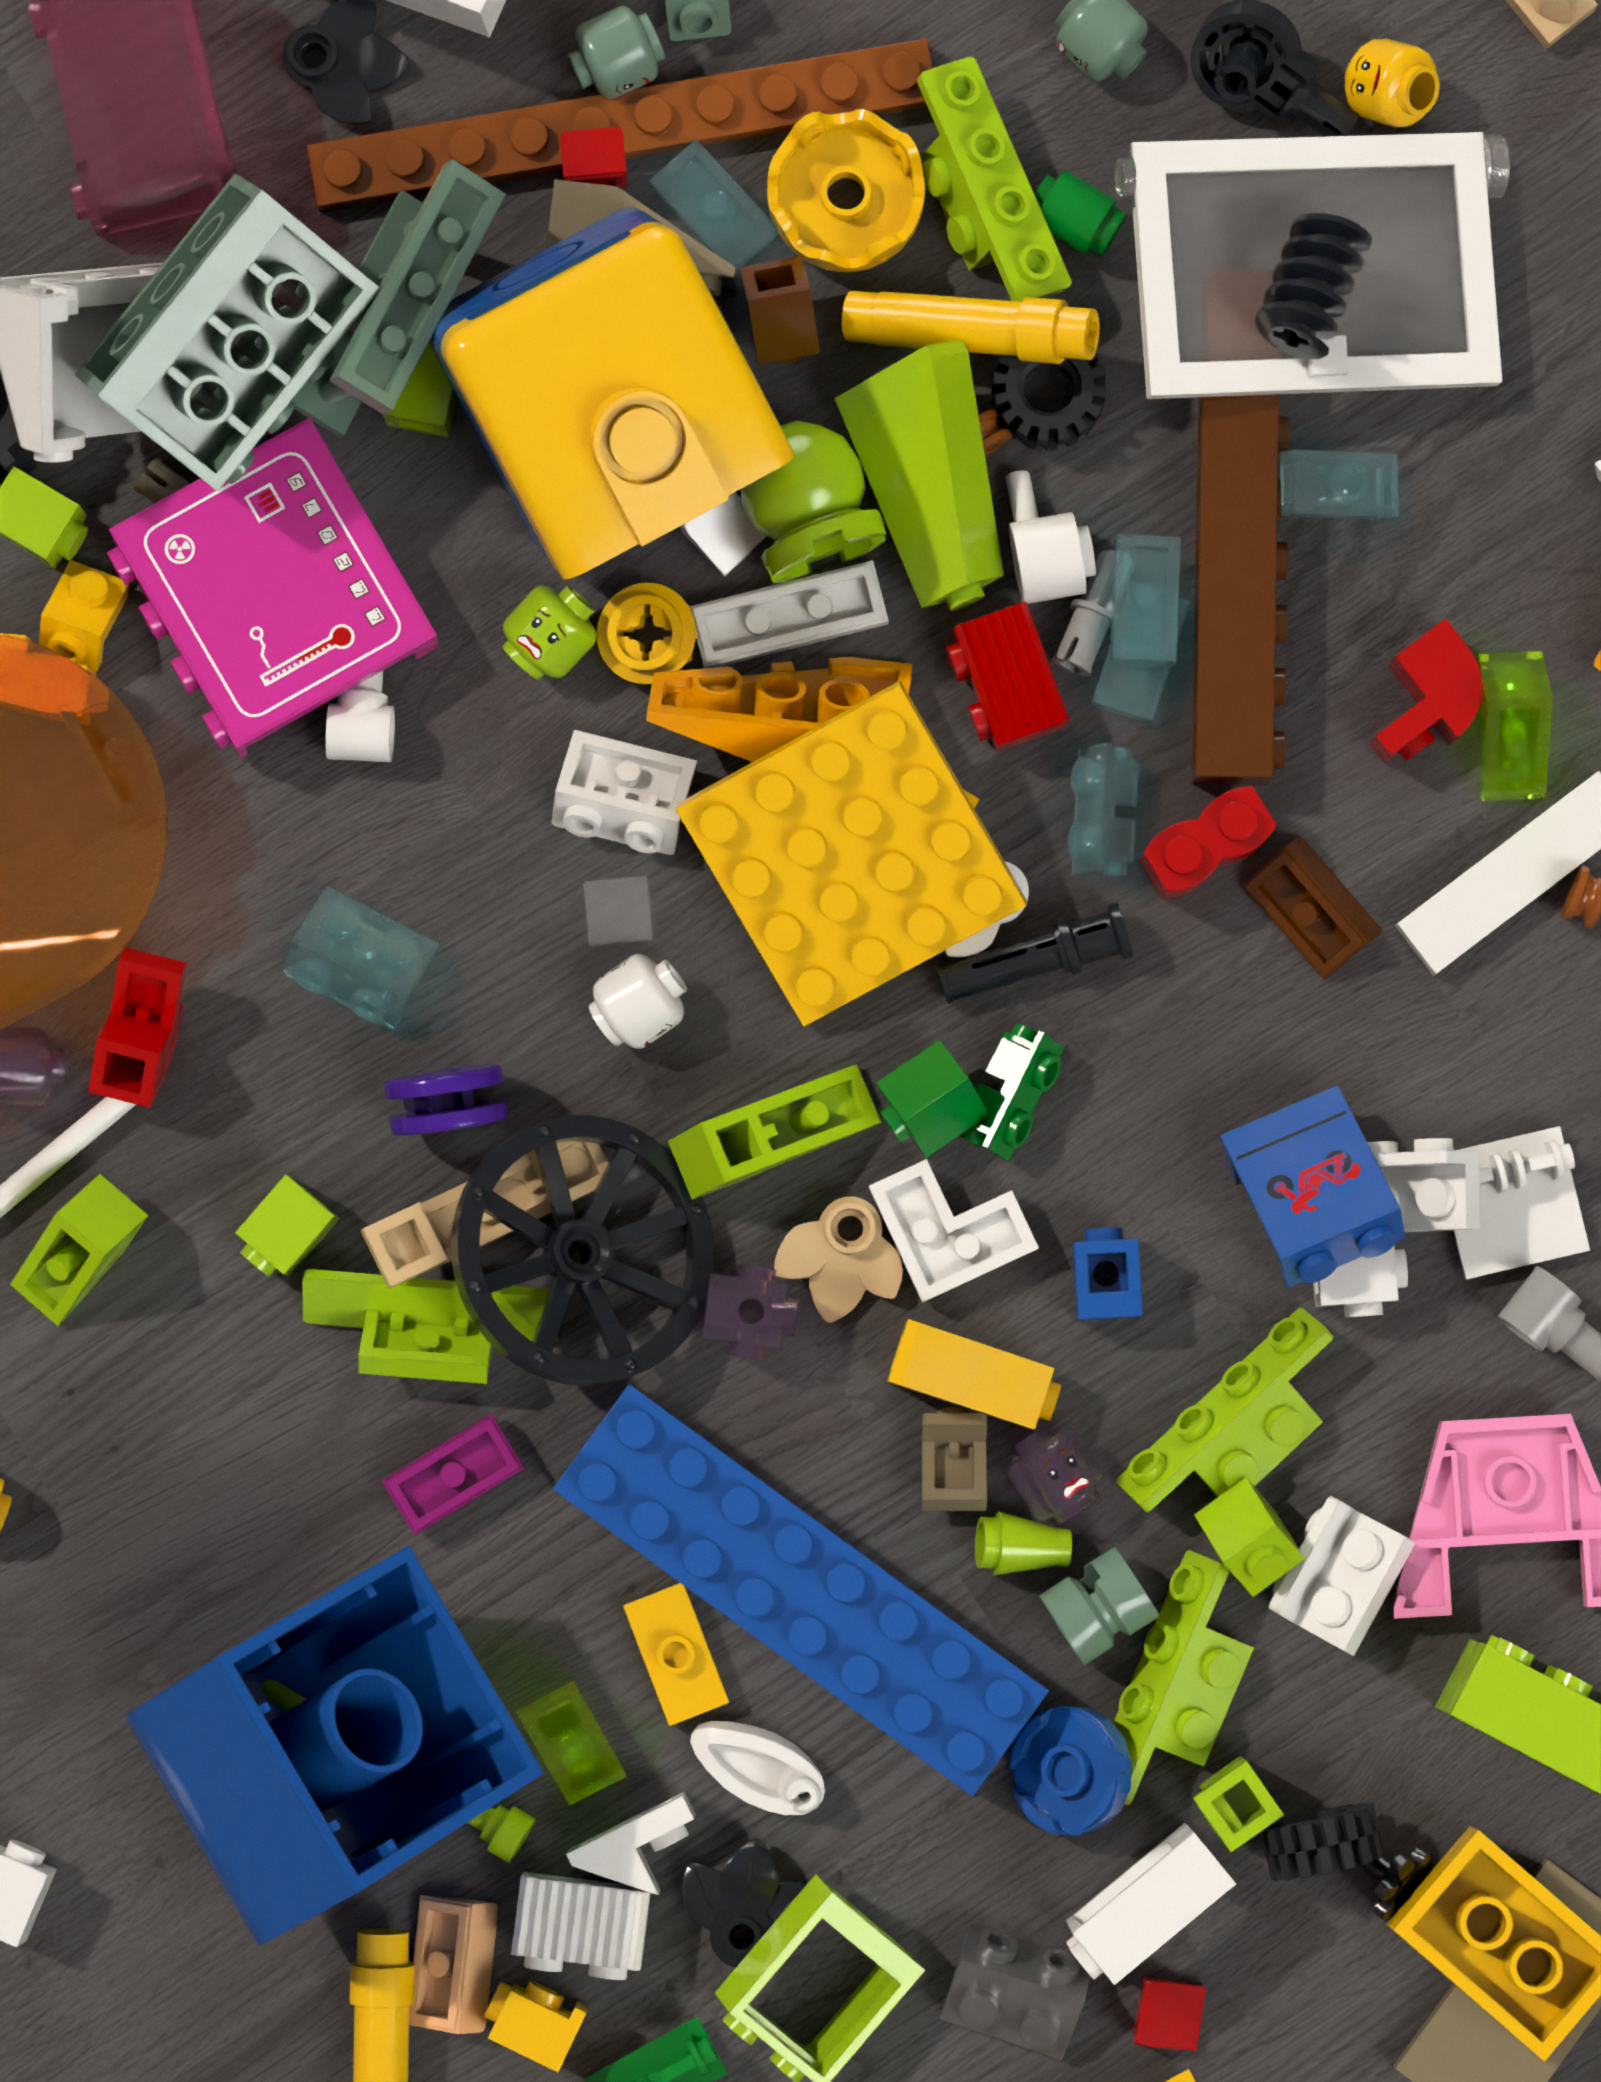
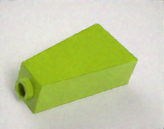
[834,340,1004,611]

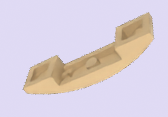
[360,1141,608,1288]

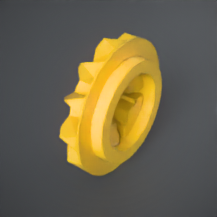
[597,583,699,685]

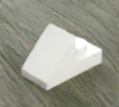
[566,1792,696,1895]

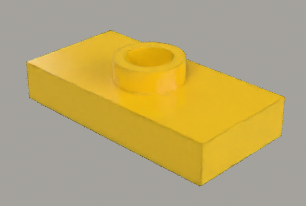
[623,1583,730,1726]

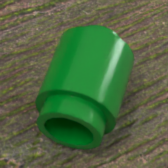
[1035,170,1127,258]

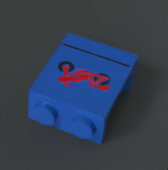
[1220,1085,1406,1288]

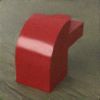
[1369,618,1483,763]
[88,947,187,1108]

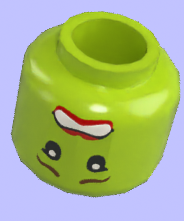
[502,585,597,680]

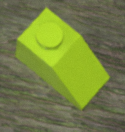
[10,1174,148,1326]

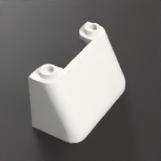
[0,262,242,462]

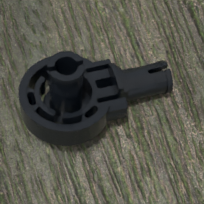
[1190,0,1359,137]

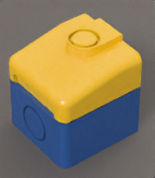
[428,207,795,579]

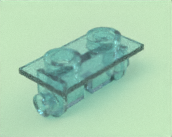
[1067,743,1139,877]

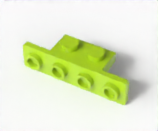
[917,56,1071,302]
[302,1269,558,1384]
[1116,1308,1333,1512]
[1113,1550,1254,1805]

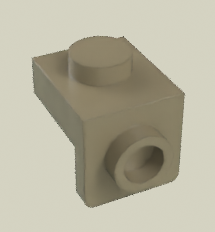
[922,1407,987,1511]

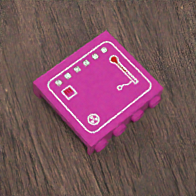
[106,418,438,759]

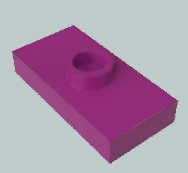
[381,1413,525,1536]

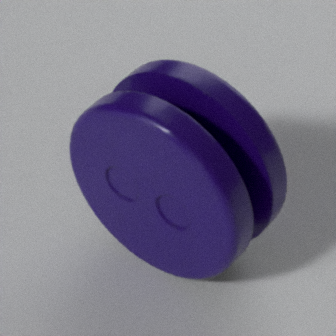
[384,1064,508,1135]

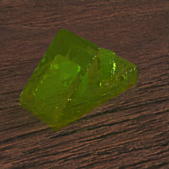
[516,1681,627,1806]

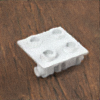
[1453,1126,1590,1280]

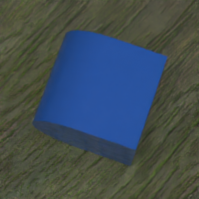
[124,1545,544,1946]

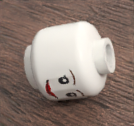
[589,954,687,1049]

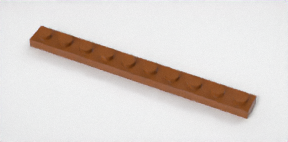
[307,38,932,212]

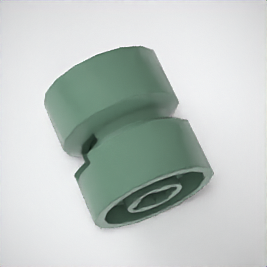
[1038,1547,1160,1665]

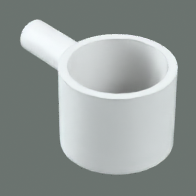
[1005,470,1096,604]

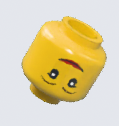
[1344,38,1440,128]

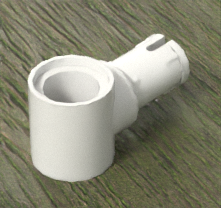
[326,671,395,762]

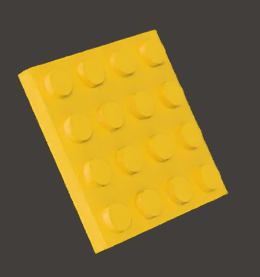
[676,681,1027,1027]

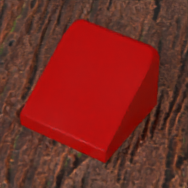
[560,127,628,189]
[1132,1975,1206,2051]

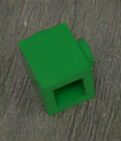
[876,1040,990,1158]

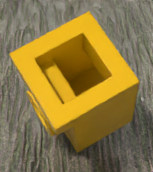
[484,1981,589,2072]

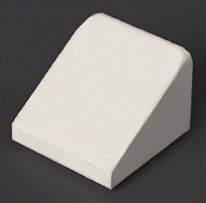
[680,492,768,577]

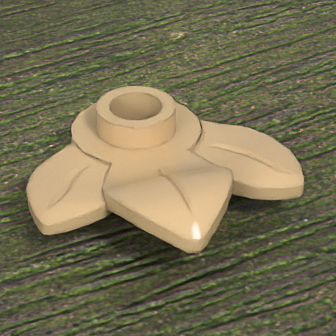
[774,1197,903,1323]

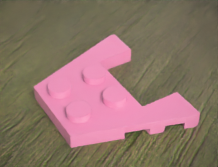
[1391,1414,1601,1619]

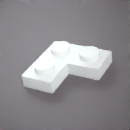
[868,1159,1039,1303]

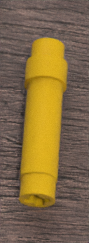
[842,291,1100,364]
[349,1928,415,2082]

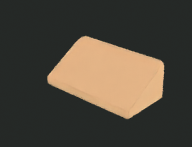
[409,1895,499,2034]

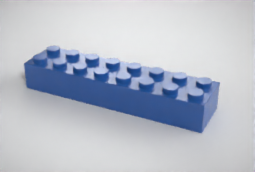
[553,1384,1049,1797]

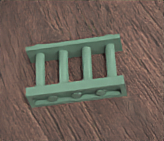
[291,159,506,438]

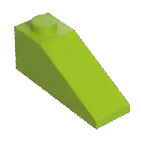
[668,1064,881,1200]

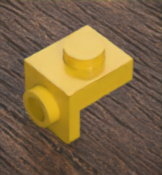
[38,560,129,673]

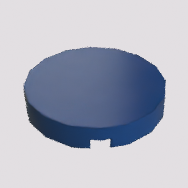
[1010,1706,1132,1836]

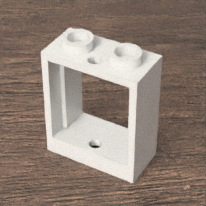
[1066,1822,1236,1985]

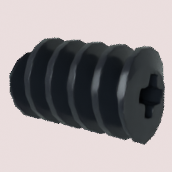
[1255,213,1373,360]

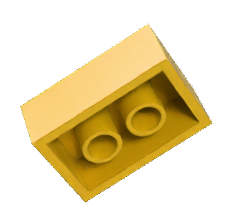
[1386,1826,1601,2062]

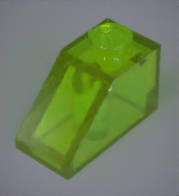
[1476,651,1553,801]

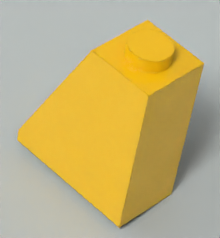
[886,1319,1061,1430]

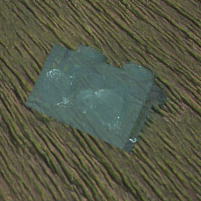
[283,886,439,1030]

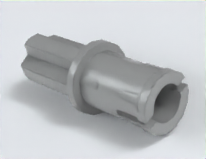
[1052,550,1134,676]

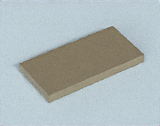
[1393,1858,1601,2082]

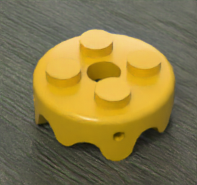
[767,109,925,273]

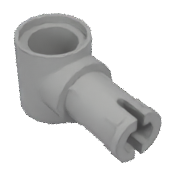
[1497,1266,1601,1382]

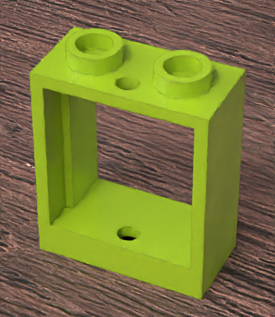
[715,1874,925,2082]

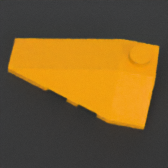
[646,657,913,762]

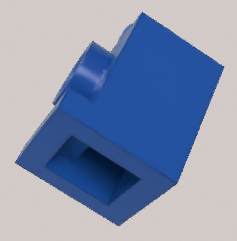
[1071,1227,1143,1321]

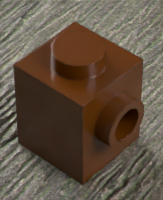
[740,255,820,365]

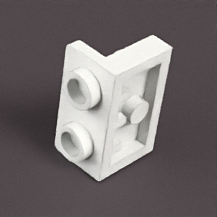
[552,730,697,855]
[1367,1138,1481,1232]
[1269,1496,1416,1656]

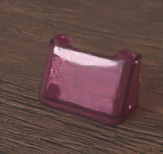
[28,0,238,236]

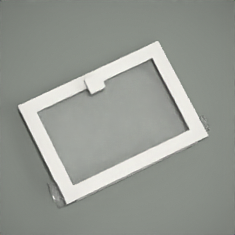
[1115,132,1510,399]

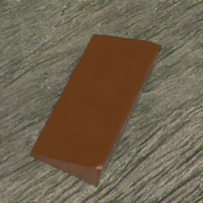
[1242,836,1381,980]

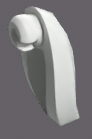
[690,1721,825,1815]

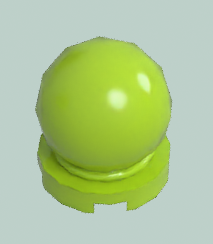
[741,421,887,583]

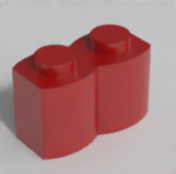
[1139,786,1277,899]

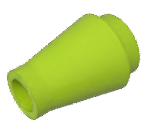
[975,1511,1072,1575]

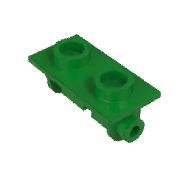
[960,1023,1064,1162]
[584,2016,728,2082]

